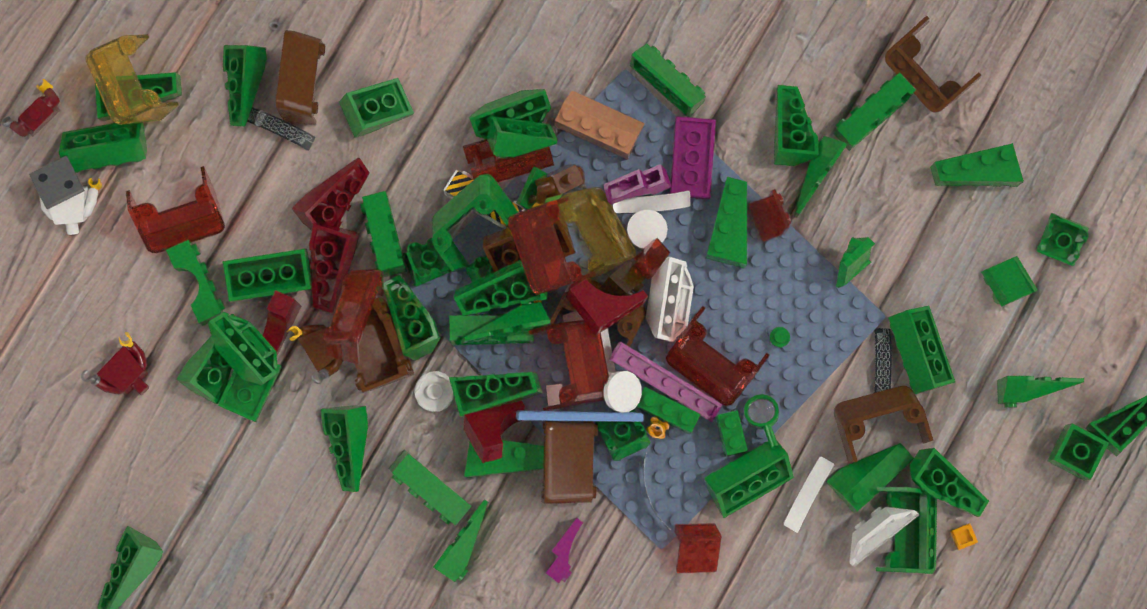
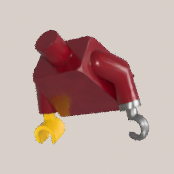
[2,79,61,137]
[81,332,149,395]

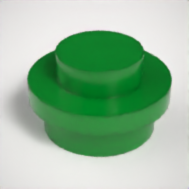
[770,327,790,348]

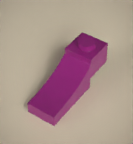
[603,164,671,205]
[546,518,583,583]

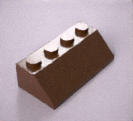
[483,209,575,272]

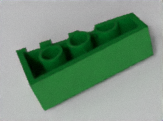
[705,177,747,269]
[360,191,407,278]
[454,256,548,316]
[449,313,534,345]
[449,372,543,417]
[464,440,544,478]
[388,450,471,526]

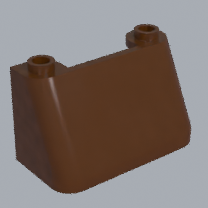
[332,297,414,393]
[541,420,598,504]

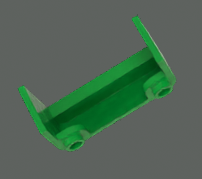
[432,174,524,272]
[876,487,937,574]

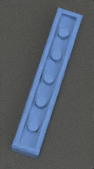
[516,411,643,422]

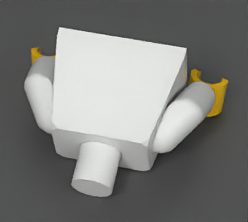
[40,178,102,235]

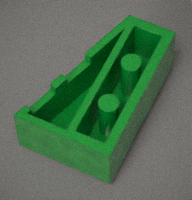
[1085,396,1147,457]

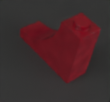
[566,279,648,336]
[262,291,302,356]
[463,400,525,463]

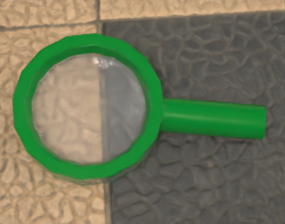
[744,394,779,449]

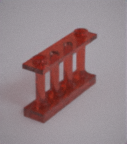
[463,139,554,183]

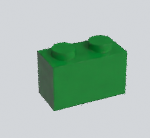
[716,410,748,457]

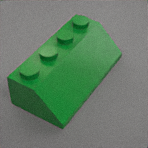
[630,44,706,117]
[59,118,147,173]
[223,249,311,302]
[888,306,955,395]
[704,441,794,518]

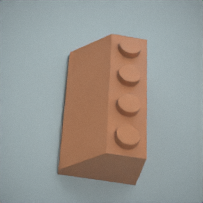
[555,91,645,160]

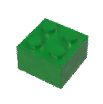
[1047,423,1109,481]

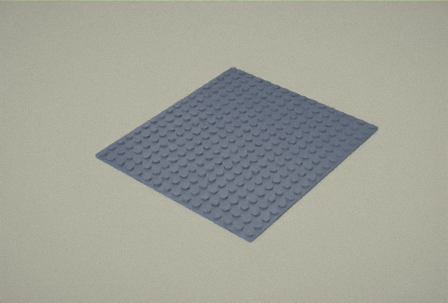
[408,70,885,549]

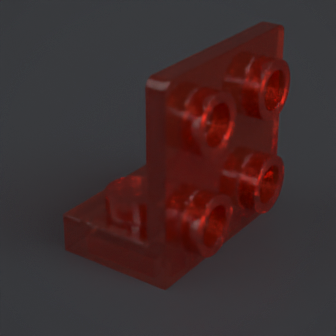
[748,189,791,243]
[674,523,722,573]

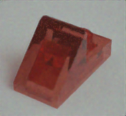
[634,238,671,279]

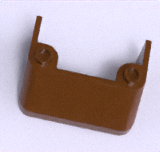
[885,16,981,113]
[276,30,325,125]
[549,275,646,347]
[834,385,934,464]

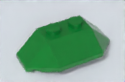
[469,89,551,140]
[208,312,278,385]

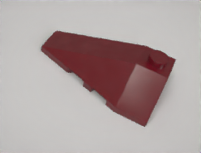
[292,158,370,231]
[309,224,360,313]

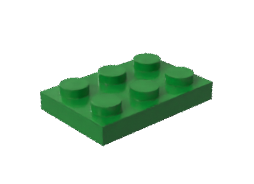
[218,364,282,422]

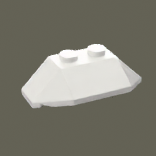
[646,257,694,342]
[850,507,919,567]

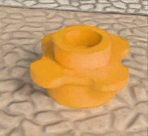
[646,416,670,439]

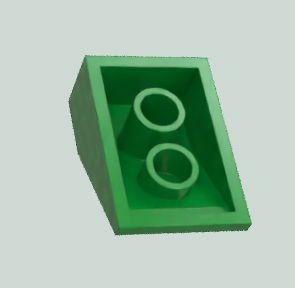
[339,78,414,138]
[487,116,558,158]

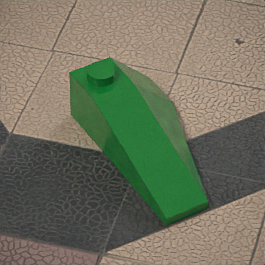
[223,45,267,127]
[774,85,819,166]
[794,136,847,218]
[382,275,440,361]
[461,301,551,344]
[176,314,235,404]
[997,376,1084,408]
[321,405,368,492]
[826,443,914,513]
[909,448,989,517]
[433,499,489,582]
[97,526,163,609]

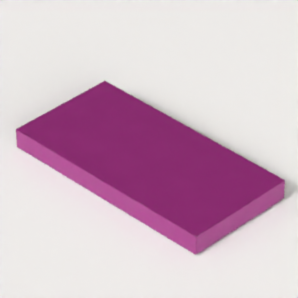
[670,116,716,199]

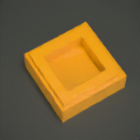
[950,523,978,550]

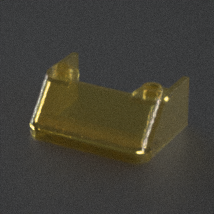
[85,34,179,124]
[544,187,636,281]

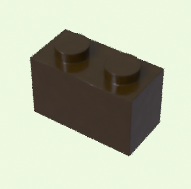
[599,260,647,296]

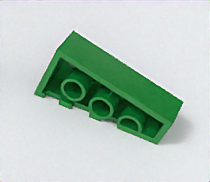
[95,72,182,121]
[833,72,916,151]
[930,143,1024,187]

